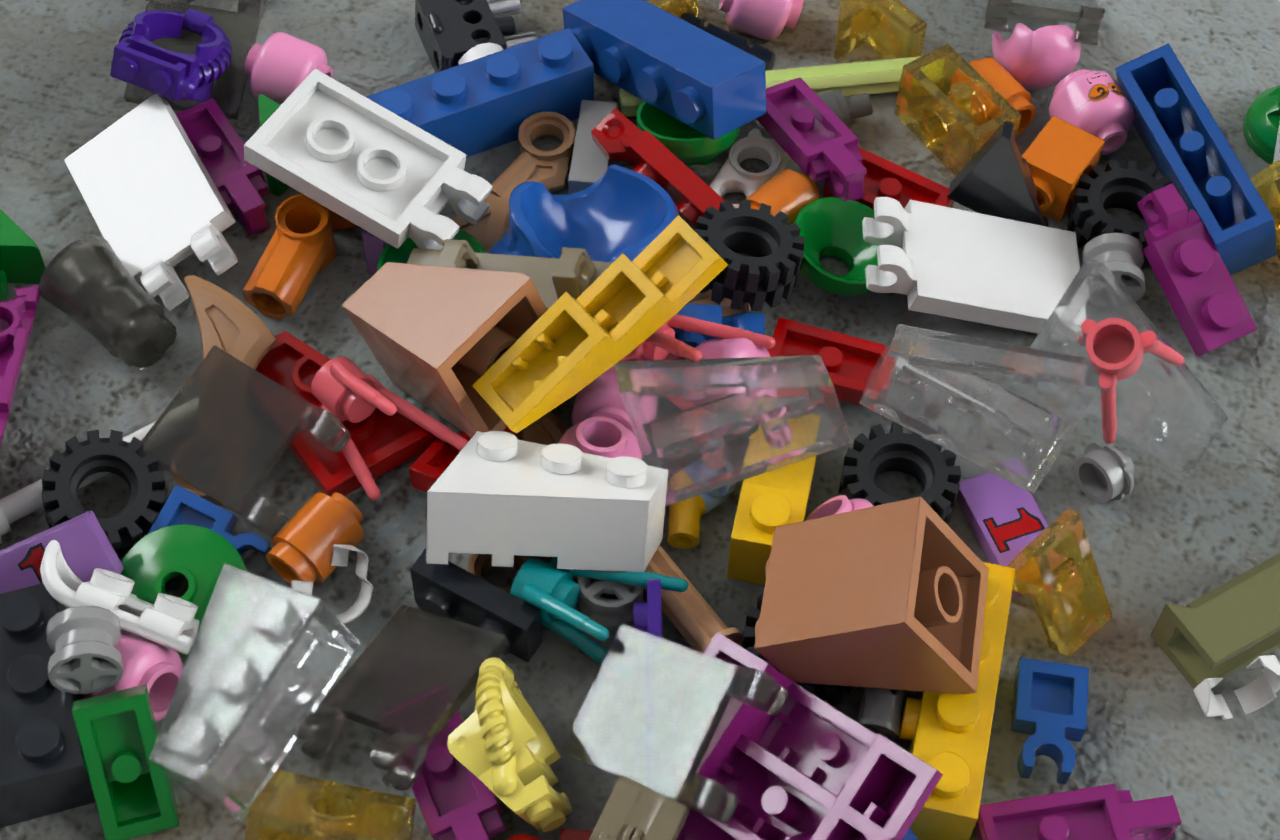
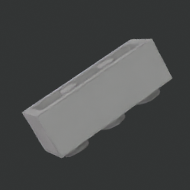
[568,100,618,194]

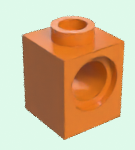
[1021,116,1105,223]

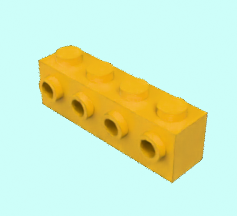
[899,562,1015,840]

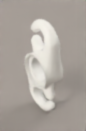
[710,121,790,208]

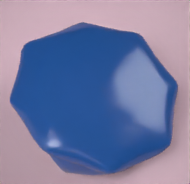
[488,164,679,262]

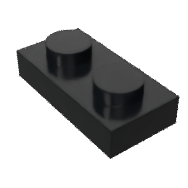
[410,549,542,662]

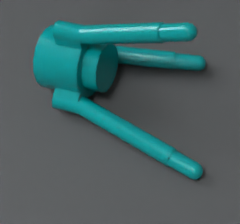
[510,556,688,683]

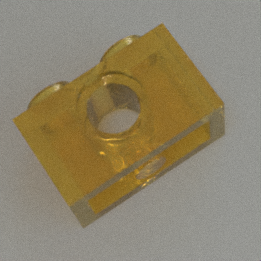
[894,44,1022,176]
[245,769,417,840]

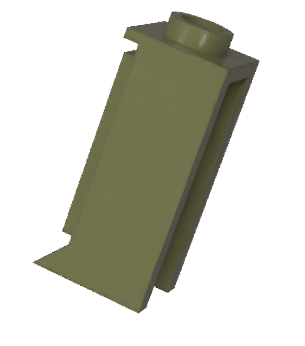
[1151,553,1280,689]

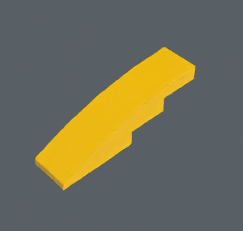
[472,215,728,434]

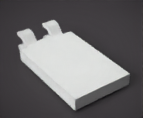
[244,69,493,250]
[64,93,238,311]
[862,197,1088,341]

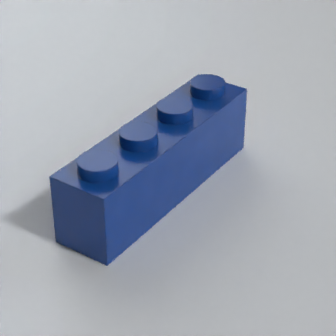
[562,0,766,140]
[366,28,594,158]
[1115,43,1277,276]

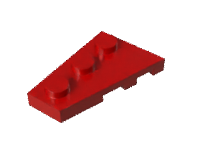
[249,331,438,497]

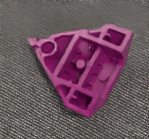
[670,632,943,840]

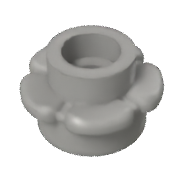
[1074,442,1134,503]

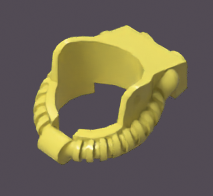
[447,657,573,832]

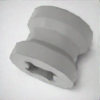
[1083,233,1146,308]
[577,576,644,633]
[46,606,124,694]

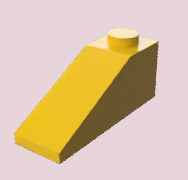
[727,412,823,585]

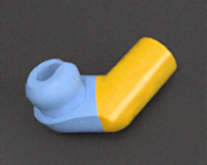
[667,461,737,549]

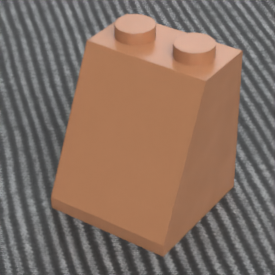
[341,262,547,438]
[754,496,989,694]

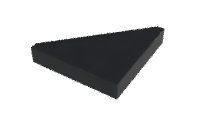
[947,121,1049,227]

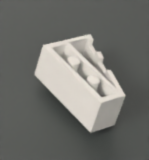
[426,431,668,572]

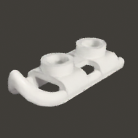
[40,540,210,655]

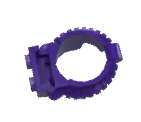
[110,8,232,102]

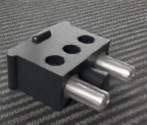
[415,0,538,73]

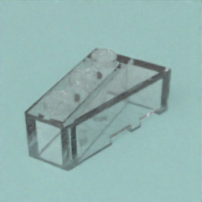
[859,324,1100,494]

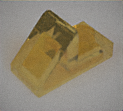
[834,0,927,59]
[1007,508,1113,657]

